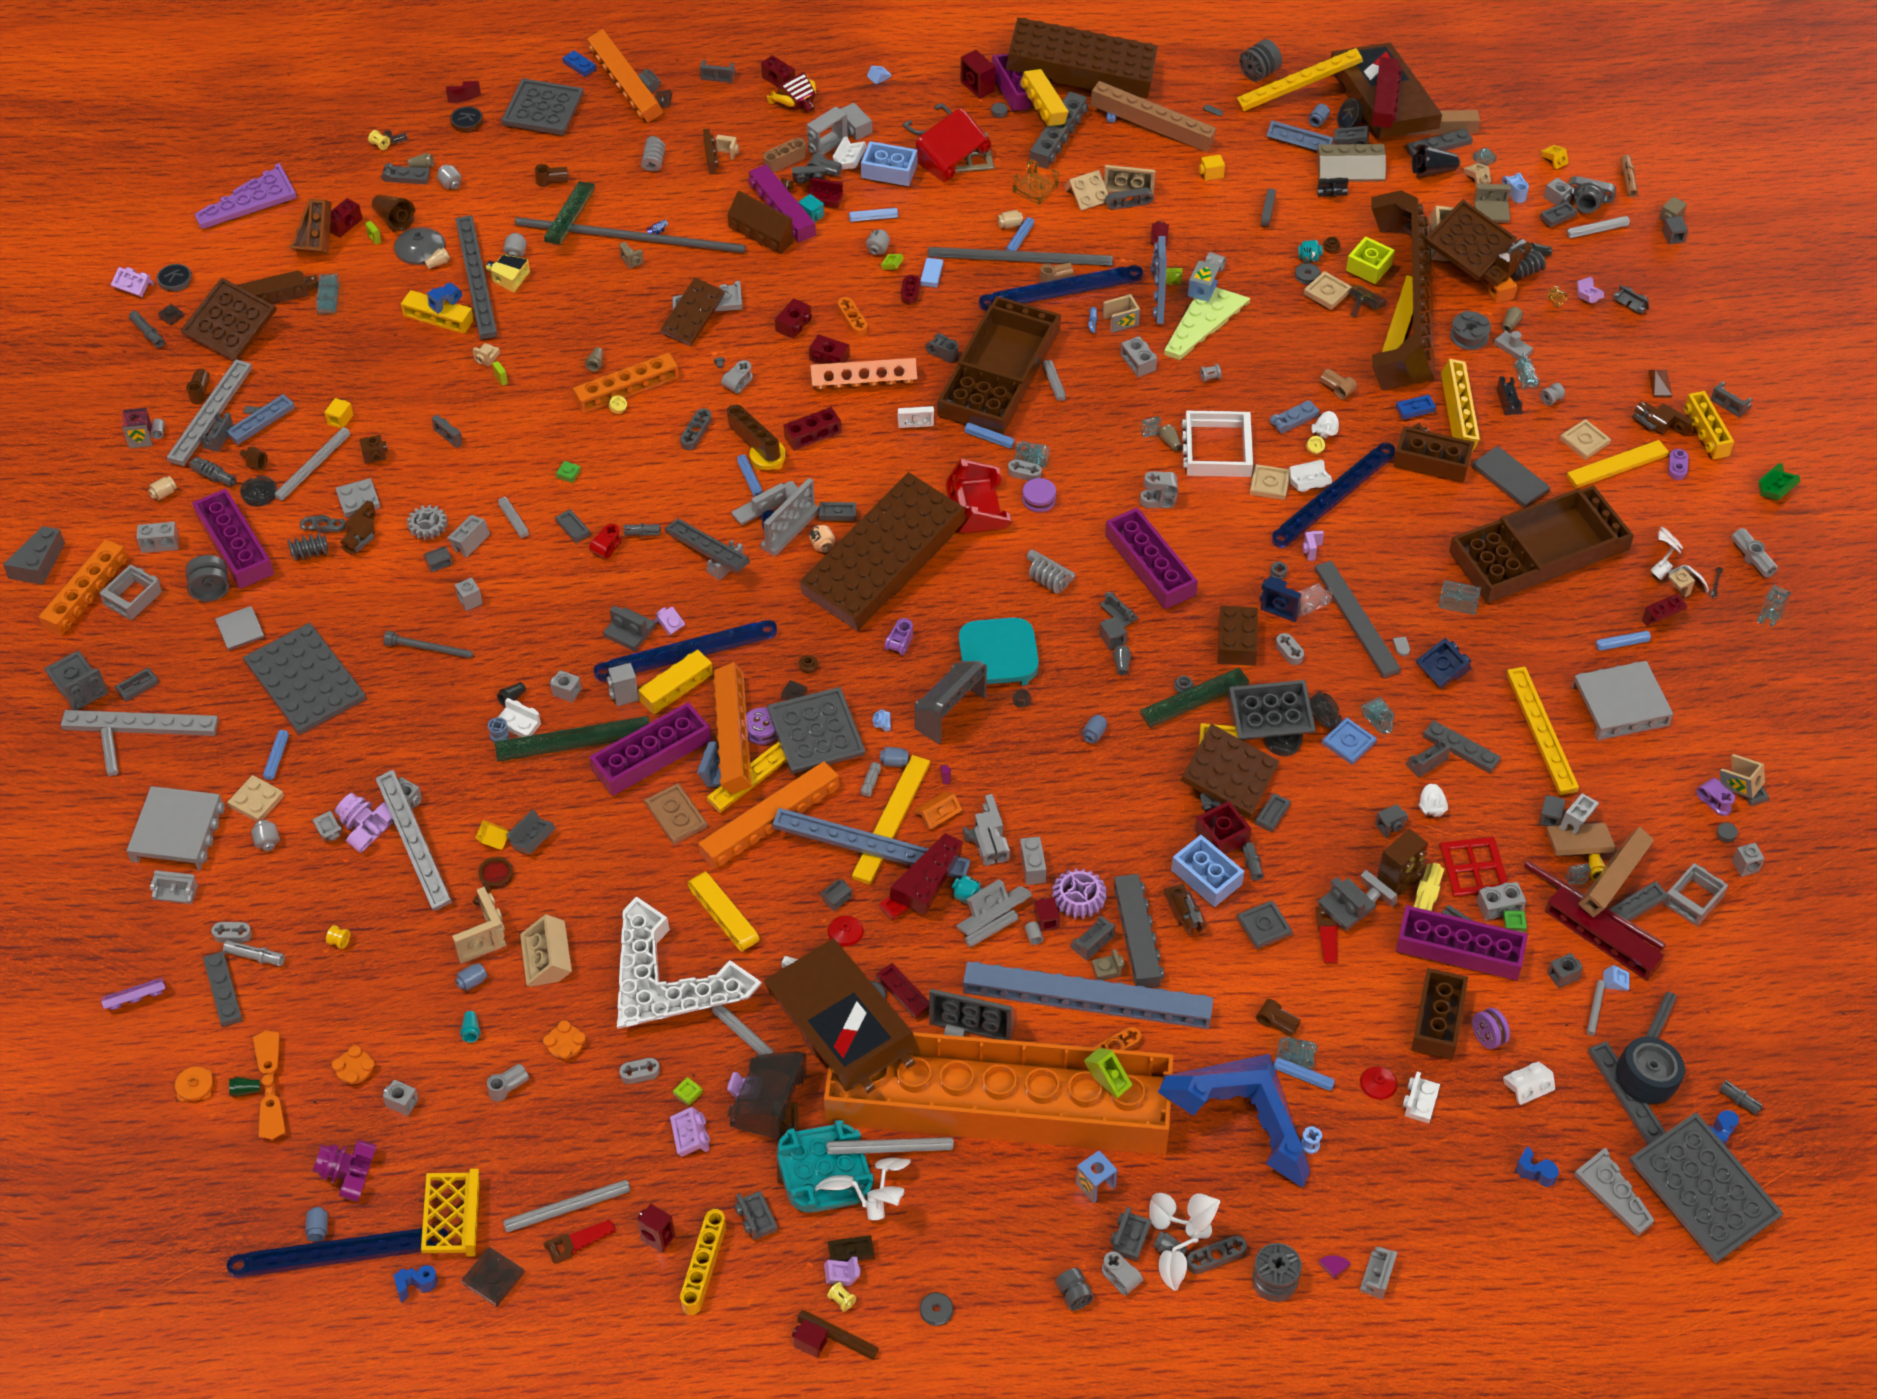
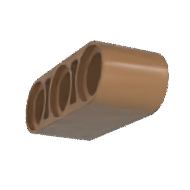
[763,138,806,172]

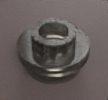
[1012,689,1031,708]

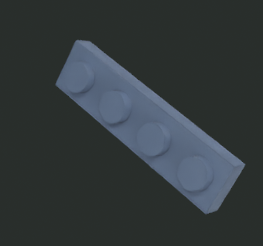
[1267,120,1334,151]
[226,394,295,445]

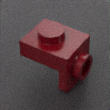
[1150,221,1169,246]

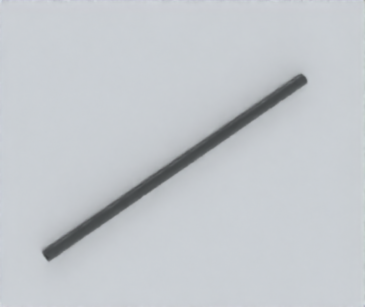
[515,217,746,253]

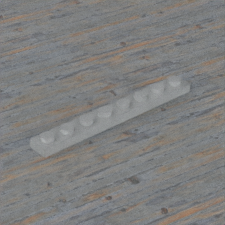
[167,360,253,466]
[61,710,219,736]
[375,770,453,912]

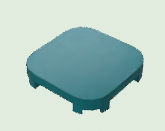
[959,618,1039,686]
[776,1121,873,1213]

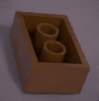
[1217,605,1258,666]
[1377,828,1428,897]

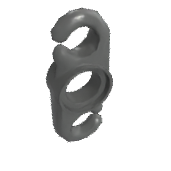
[300,515,345,534]

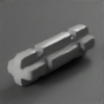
[861,762,881,797]

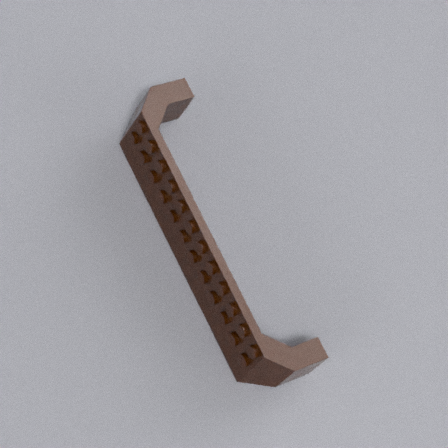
[1371,190,1434,391]

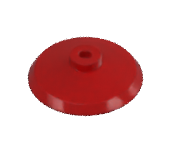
[827,916,864,947]
[1360,1067,1398,1100]

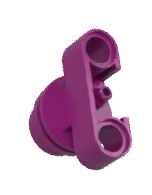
[312,1139,377,1202]

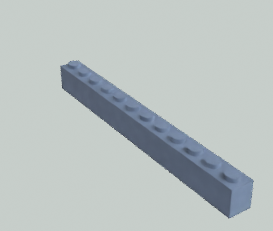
[963,962,1213,1029]

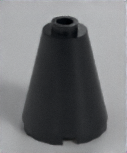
[1412,144,1460,178]

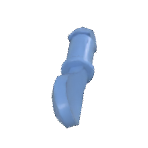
[1088,307,1098,334]

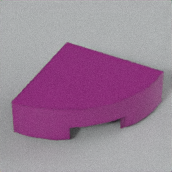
[940,765,951,785]
[1319,1255,1350,1279]

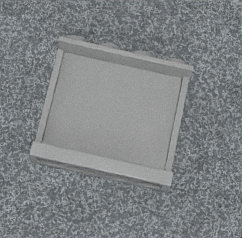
[1572,661,1673,741]
[127,786,225,870]

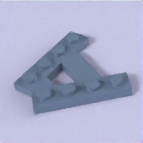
[1151,236,1167,324]

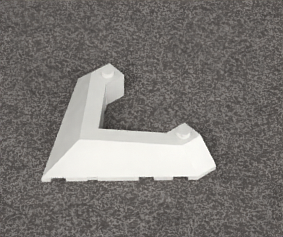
[617,897,762,1029]

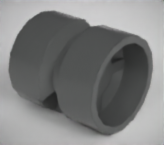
[1055,1268,1094,1311]

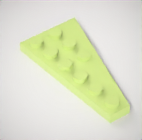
[1164,287,1251,360]

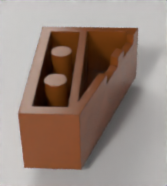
[289,199,332,253]

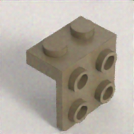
[1474,184,1511,222]

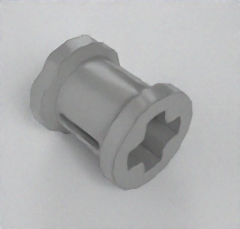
[1200,364,1221,382]

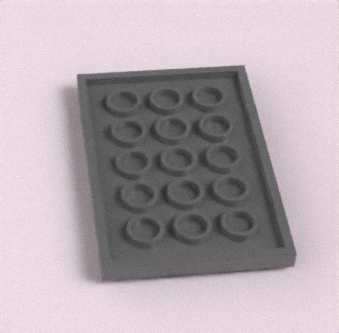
[243,623,366,735]
[1629,1112,1784,1264]

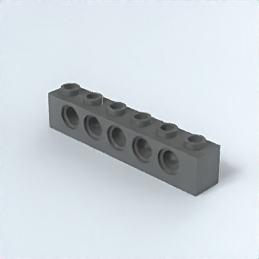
[1029,91,1088,169]

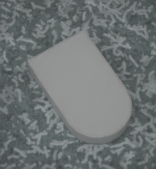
[1392,636,1410,656]

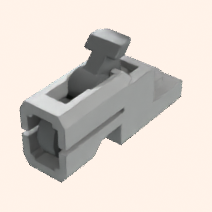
[963,794,1010,866]

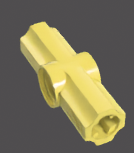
[1414,862,1444,911]

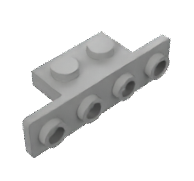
[732,481,798,525]
[957,879,1032,935]

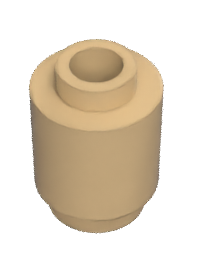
[998,210,1023,229]
[148,476,177,501]

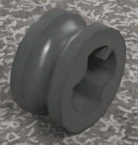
[1270,561,1288,579]

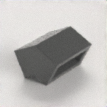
[638,69,661,92]
[423,546,453,573]
[820,879,852,911]

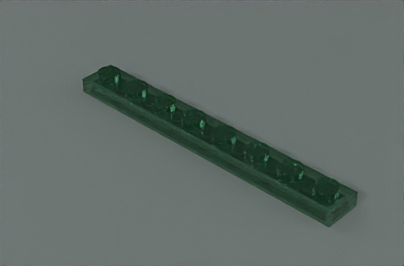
[494,716,650,762]

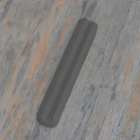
[1646,992,1677,1038]

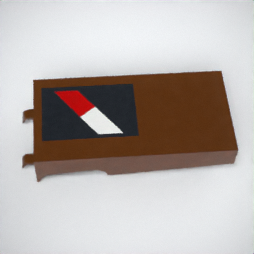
[1331,42,1442,138]
[764,938,921,1094]

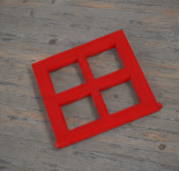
[1439,837,1508,897]

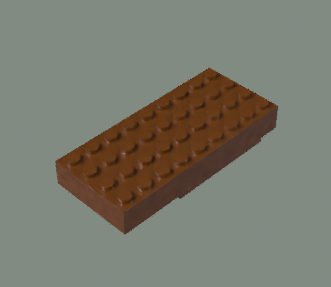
[1006,17,1158,98]
[937,296,1061,435]
[799,472,966,631]
[1449,485,1634,603]

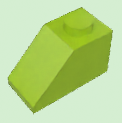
[1084,1048,1132,1098]

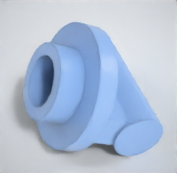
[872,709,891,732]

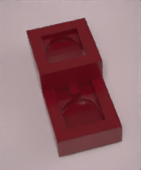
[446,81,481,103]

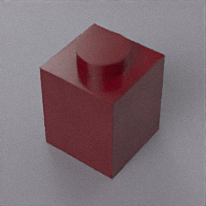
[1034,897,1060,932]
[792,1319,828,1358]

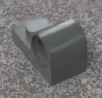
[1334,126,1369,145]

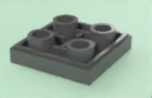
[792,165,826,184]

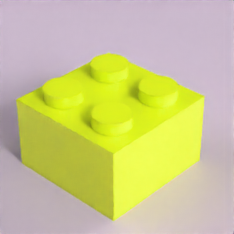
[1346,236,1395,284]

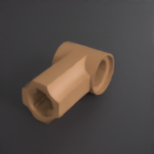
[1039,262,1074,287]
[1320,368,1357,399]

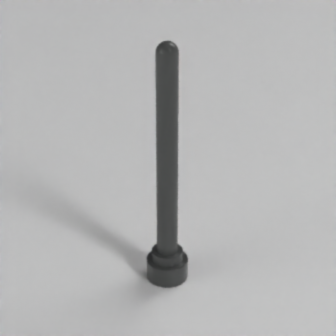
[384,630,473,658]

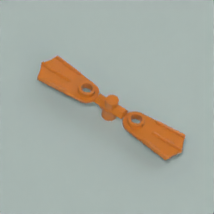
[253,1030,286,1141]

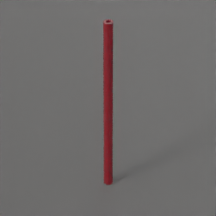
[1524,860,1666,950]

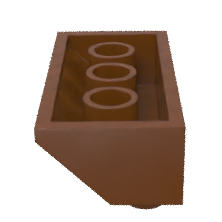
[728,191,793,254]
[1393,426,1474,482]

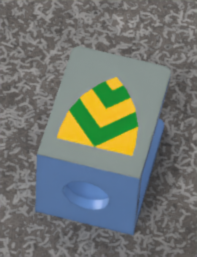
[1188,261,1219,302]
[1076,1150,1118,1203]

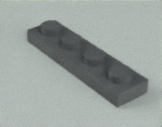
[1406,129,1473,157]
[1423,720,1501,774]
[203,951,243,1028]

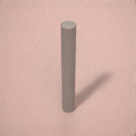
[1587,980,1605,1036]

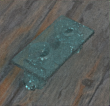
[1514,353,1540,390]

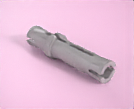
[223,940,285,966]

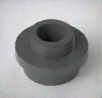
[1174,676,1193,694]

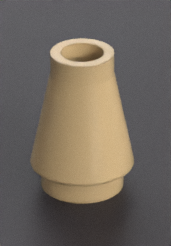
[424,247,450,269]

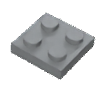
[336,478,381,518]

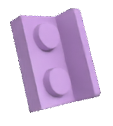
[111,267,155,297]
[670,1107,710,1157]

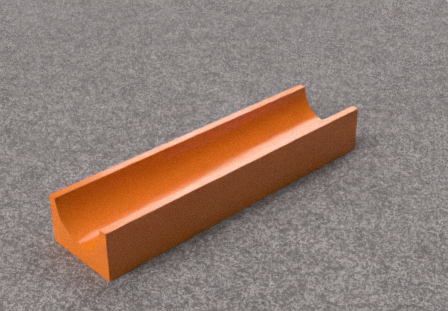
[824,1032,1173,1155]

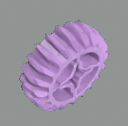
[1052,868,1107,919]

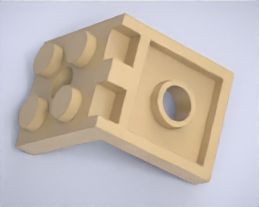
[452,887,507,964]

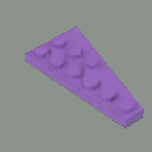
[195,163,297,229]

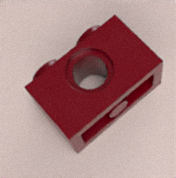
[761,55,795,88]
[330,198,363,238]
[775,298,812,339]
[809,334,850,364]
[637,1203,675,1253]

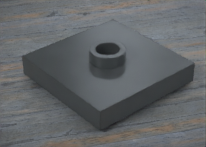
[1237,900,1292,949]

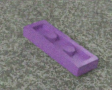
[101,977,165,1010]

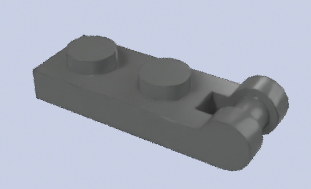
[381,163,431,185]

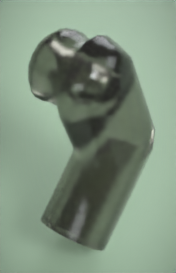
[383,130,408,144]

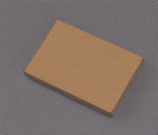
[644,783,708,845]
[1546,823,1616,856]

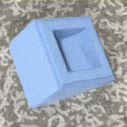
[867,66,892,84]
[1603,965,1629,991]

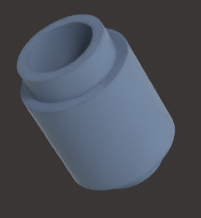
[1309,104,1330,127]
[1081,715,1107,743]
[880,747,908,767]
[455,963,488,991]
[305,1207,328,1242]

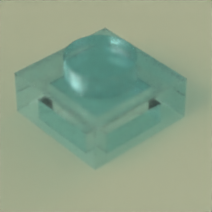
[1473,147,1497,166]
[1141,416,1161,437]
[1566,863,1591,885]

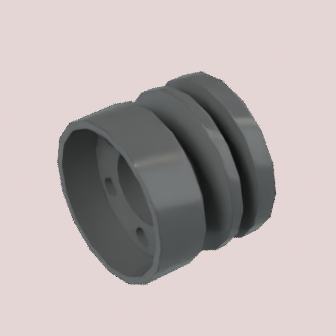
[1239,39,1282,82]
[1252,1243,1302,1302]

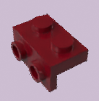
[808,178,844,208]
[1642,593,1687,626]

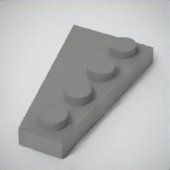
[1574,1147,1655,1236]

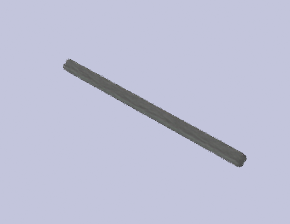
[928,247,1113,266]

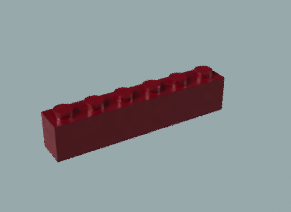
[1371,57,1402,128]
[1545,886,1664,981]

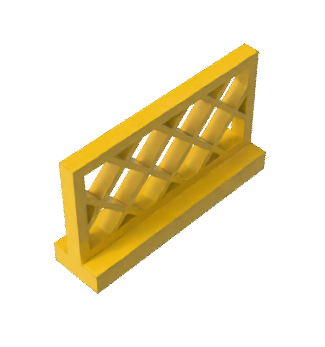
[421,1169,480,1257]

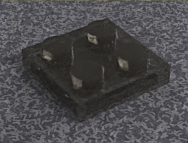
[461,1247,525,1307]

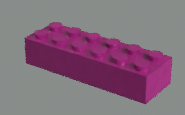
[192,489,274,589]
[1105,507,1198,609]
[589,702,711,796]
[1396,905,1528,981]

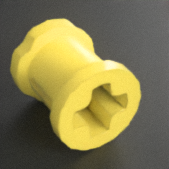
[368,130,390,150]
[827,1282,857,1312]

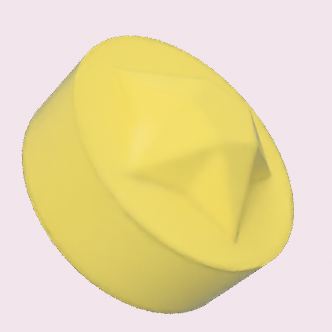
[609,395,627,414]
[1306,436,1325,455]

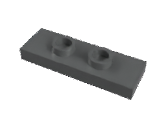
[1609,881,1668,921]

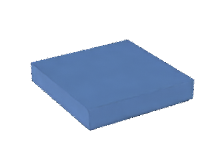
[1322,717,1377,765]

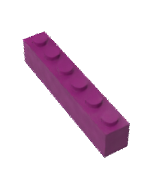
[748,164,816,243]

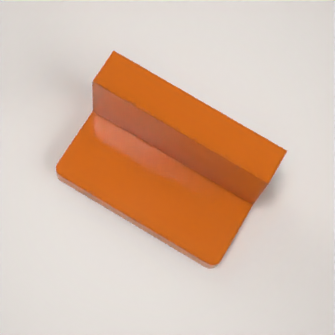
[913,792,962,829]

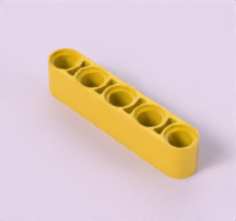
[687,871,759,952]
[680,1209,726,1315]

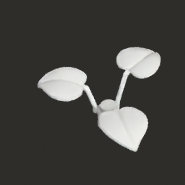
[1651,526,1709,594]
[815,1158,911,1220]
[1149,1193,1220,1291]

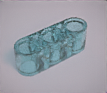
[316,274,339,314]

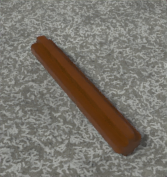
[797,1310,878,1359]

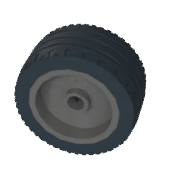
[1615,1036,1685,1104]

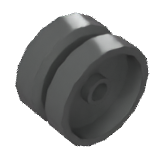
[185,555,230,602]

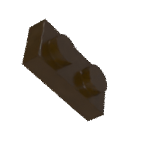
[828,1235,875,1262]

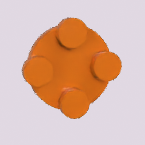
[543,1021,586,1059]
[332,1045,375,1085]
[175,1067,213,1103]

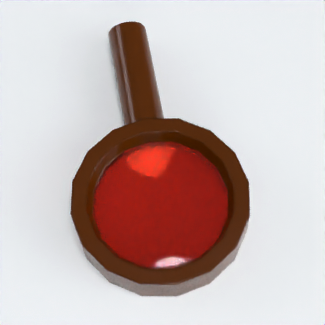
[473,857,513,906]

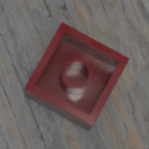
[960,50,996,99]
[1194,801,1252,854]

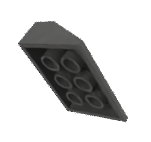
[1227,680,1316,740]
[929,989,1016,1040]

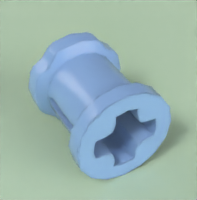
[1301,1127,1322,1154]

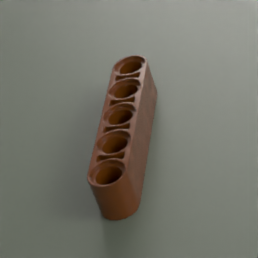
[727,405,781,461]

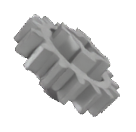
[407,505,448,540]

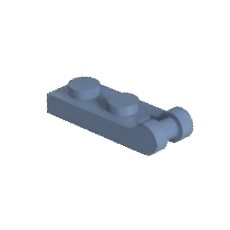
[1269,400,1320,434]

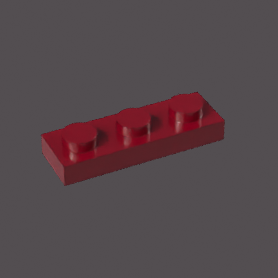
[876,963,929,1019]

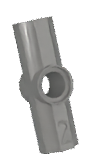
[1731,528,1778,578]

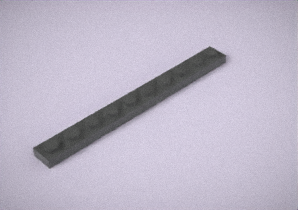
[455,215,498,340]

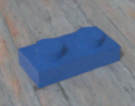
[562,51,596,77]
[1396,395,1436,420]

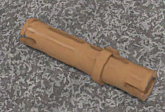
[1620,155,1638,197]

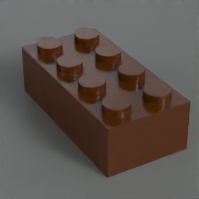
[1411,968,1468,1059]

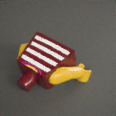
[766,72,816,113]

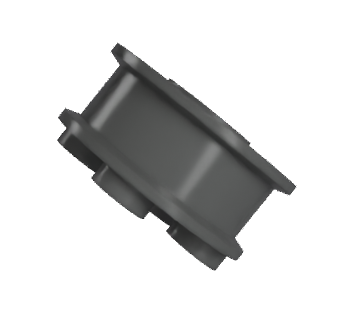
[1450,311,1491,350]

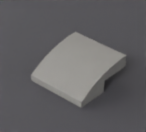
[215,606,264,651]

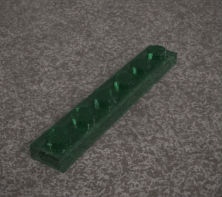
[544,181,595,245]
[1140,668,1249,728]

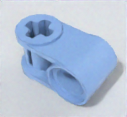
[1502,173,1529,203]

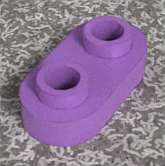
[1668,449,1688,480]

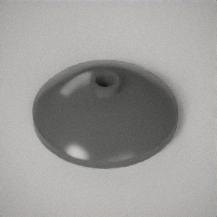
[394,227,445,265]

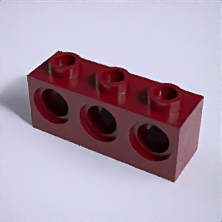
[784,407,841,451]

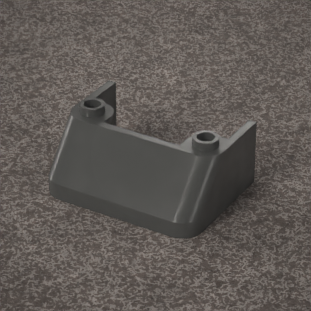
[914,661,987,744]

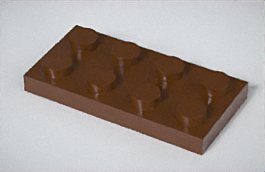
[661,277,725,346]

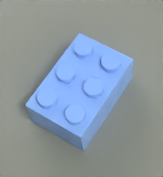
[861,141,918,186]
[1171,835,1244,907]

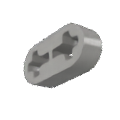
[1008,460,1042,481]
[1276,633,1304,665]
[212,922,252,943]
[619,1058,660,1084]

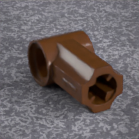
[535,164,568,187]
[186,369,210,404]
[1256,999,1301,1036]

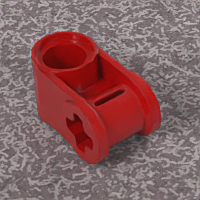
[589,523,622,559]

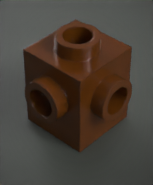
[359,435,388,464]

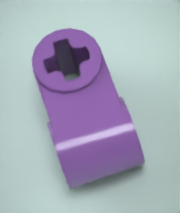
[885,618,913,656]
[1696,778,1735,816]

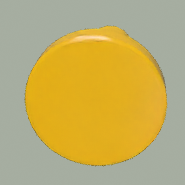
[750,443,786,471]

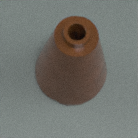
[372,195,416,231]

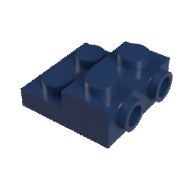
[1259,576,1302,622]
[1416,637,1472,689]

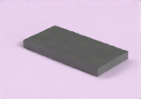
[1472,446,1550,508]

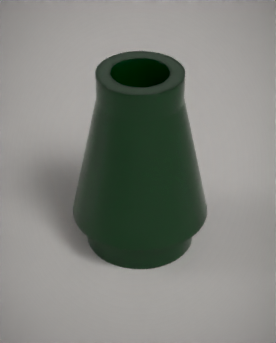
[229,1076,260,1098]

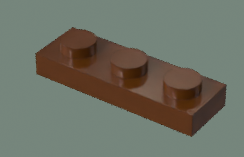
[703,129,718,175]

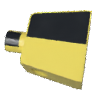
[486,255,530,293]

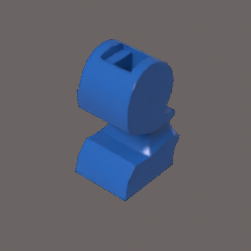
[427,283,462,314]
[1710,1110,1739,1145]
[1515,1146,1559,1187]
[393,1265,438,1302]

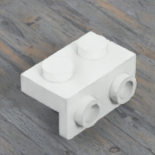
[833,137,867,170]
[1289,460,1332,492]
[1503,1062,1555,1105]

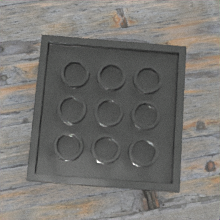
[501,78,584,135]
[767,687,866,774]

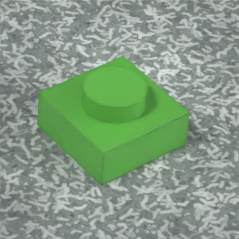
[556,461,581,483]
[1503,911,1527,932]

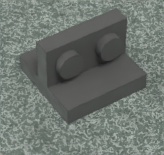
[603,605,656,652]
[1318,877,1376,931]

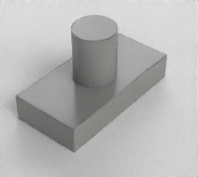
[1494,331,1533,362]
[1361,870,1398,907]

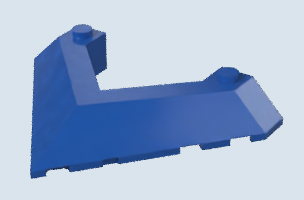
[1158,1054,1310,1187]

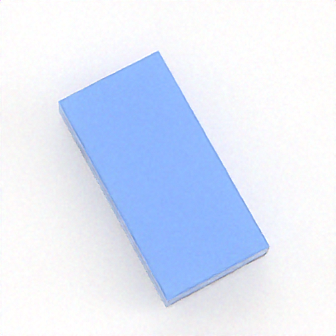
[920,258,943,288]

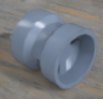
[488,717,509,744]

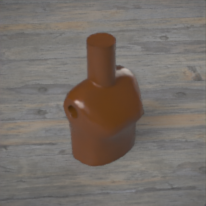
[240,447,267,470]

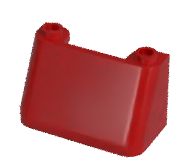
[916,108,991,183]
[946,459,1011,534]

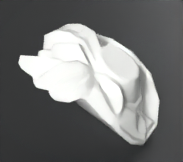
[1311,411,1339,439]
[1418,784,1448,817]

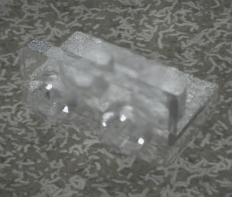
[1299,583,1332,617]

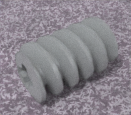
[641,136,666,172]
[1029,557,1071,594]

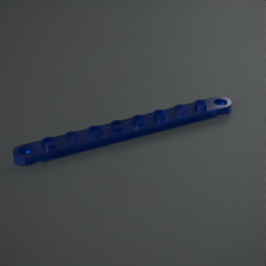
[979,265,1143,311]
[1272,442,1395,548]
[594,620,777,681]
[226,1227,449,1278]

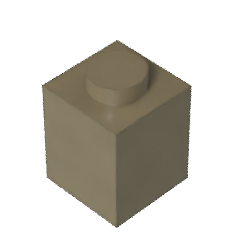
[1659,196,1687,222]

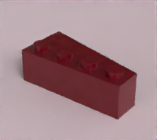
[889,833,963,915]

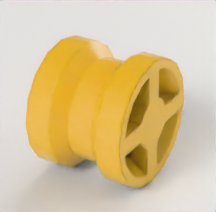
[326,925,351,949]

